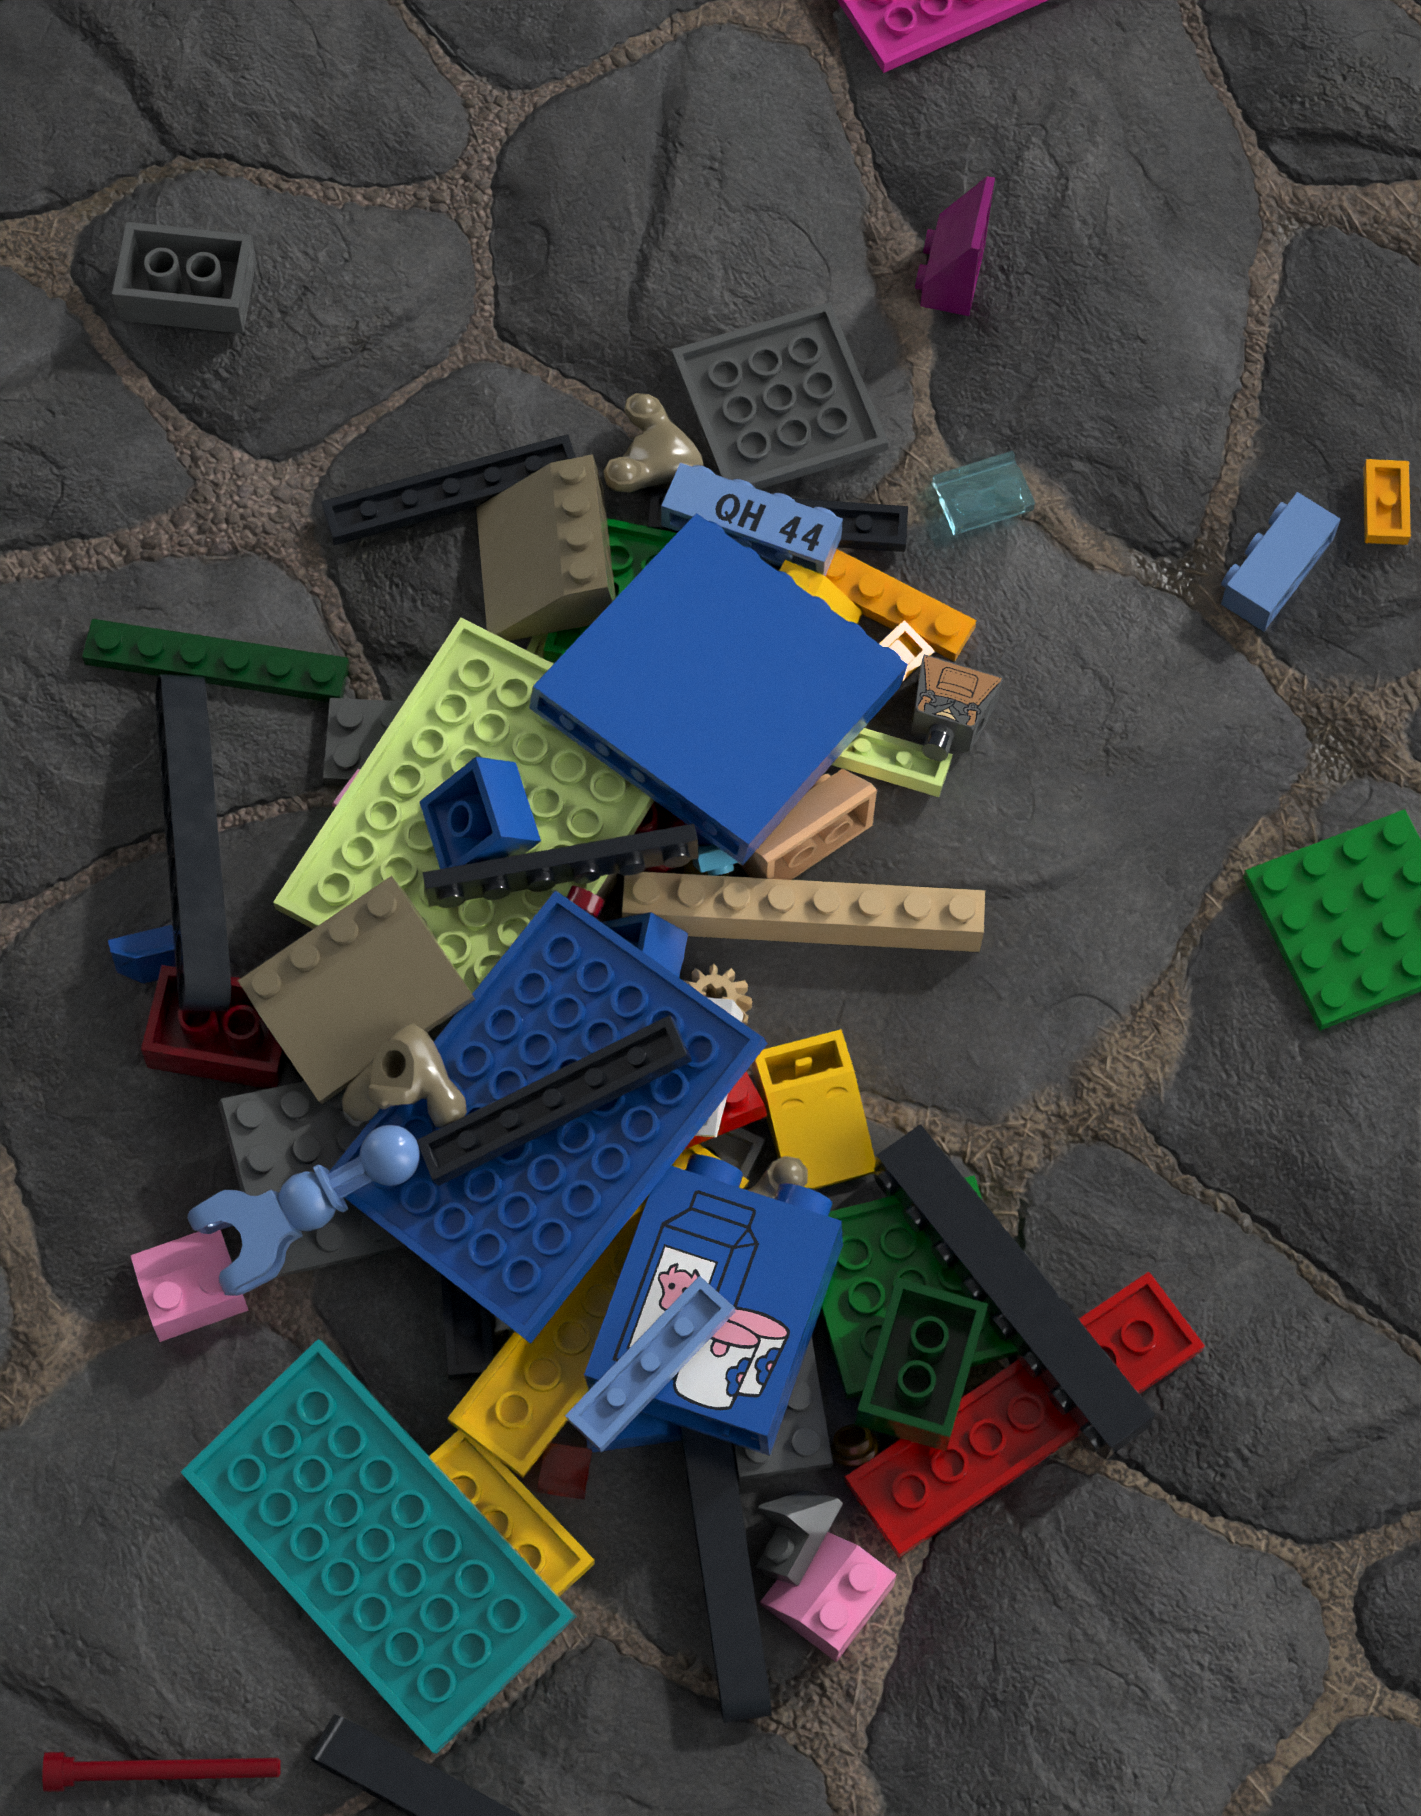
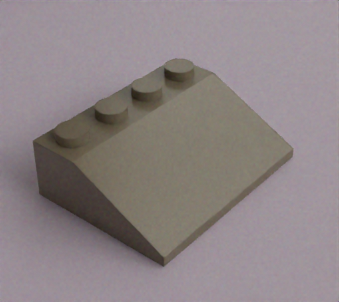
[476,455,616,641]
[238,876,475,1104]

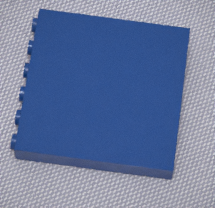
[529,513,908,865]

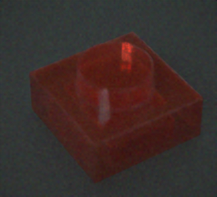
[538,1443,593,1500]

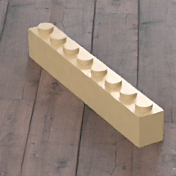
[622,872,985,952]

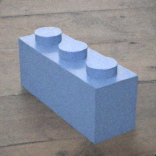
[1221,492,1341,632]

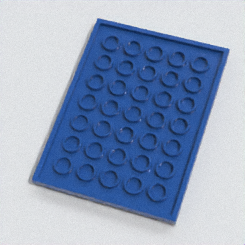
[330,890,768,1344]

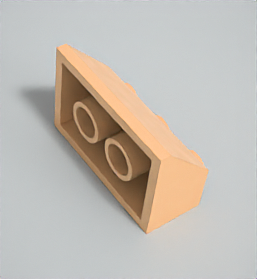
[739,769,877,880]

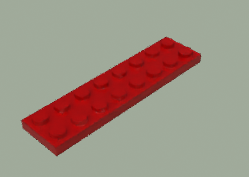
[844,1272,1205,1558]

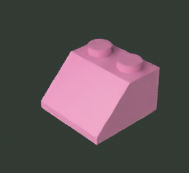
[130,1230,249,1342]
[760,1532,897,1662]

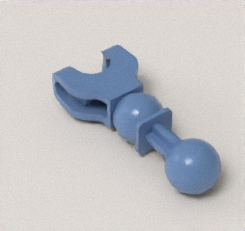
[187,1125,420,1296]

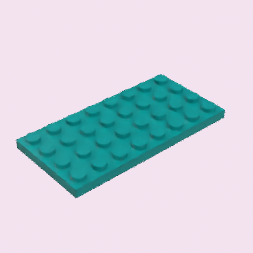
[181,1339,577,1754]

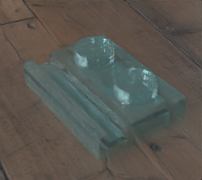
[932,451,1035,535]

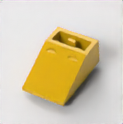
[752,1029,876,1190]

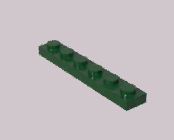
[82,619,350,702]

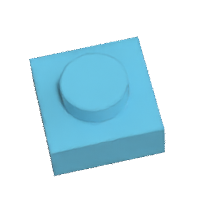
[693,844,739,876]

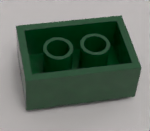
[855,1277,988,1451]

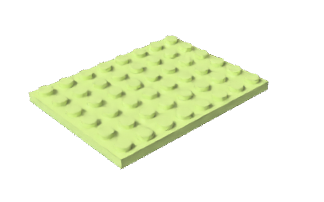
[273,617,654,993]

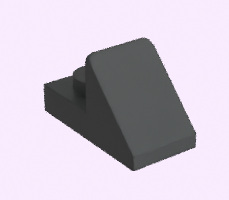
[756,1490,843,1586]

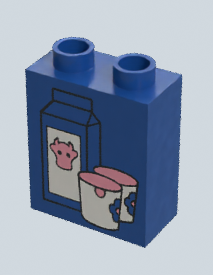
[584,1154,843,1456]

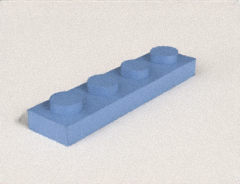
[565,1276,736,1452]

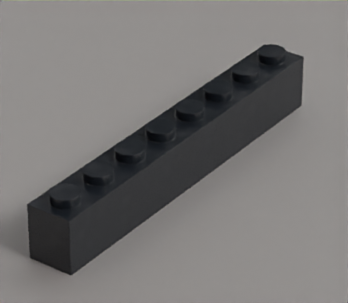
[874,1124,1155,1460]

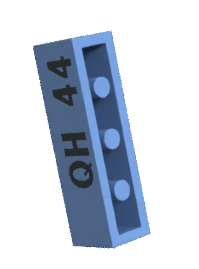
[661,463,843,576]

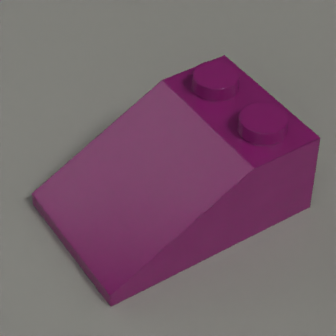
[915,176,995,316]

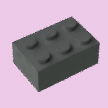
[112,222,256,334]

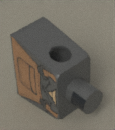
[910,654,1003,761]

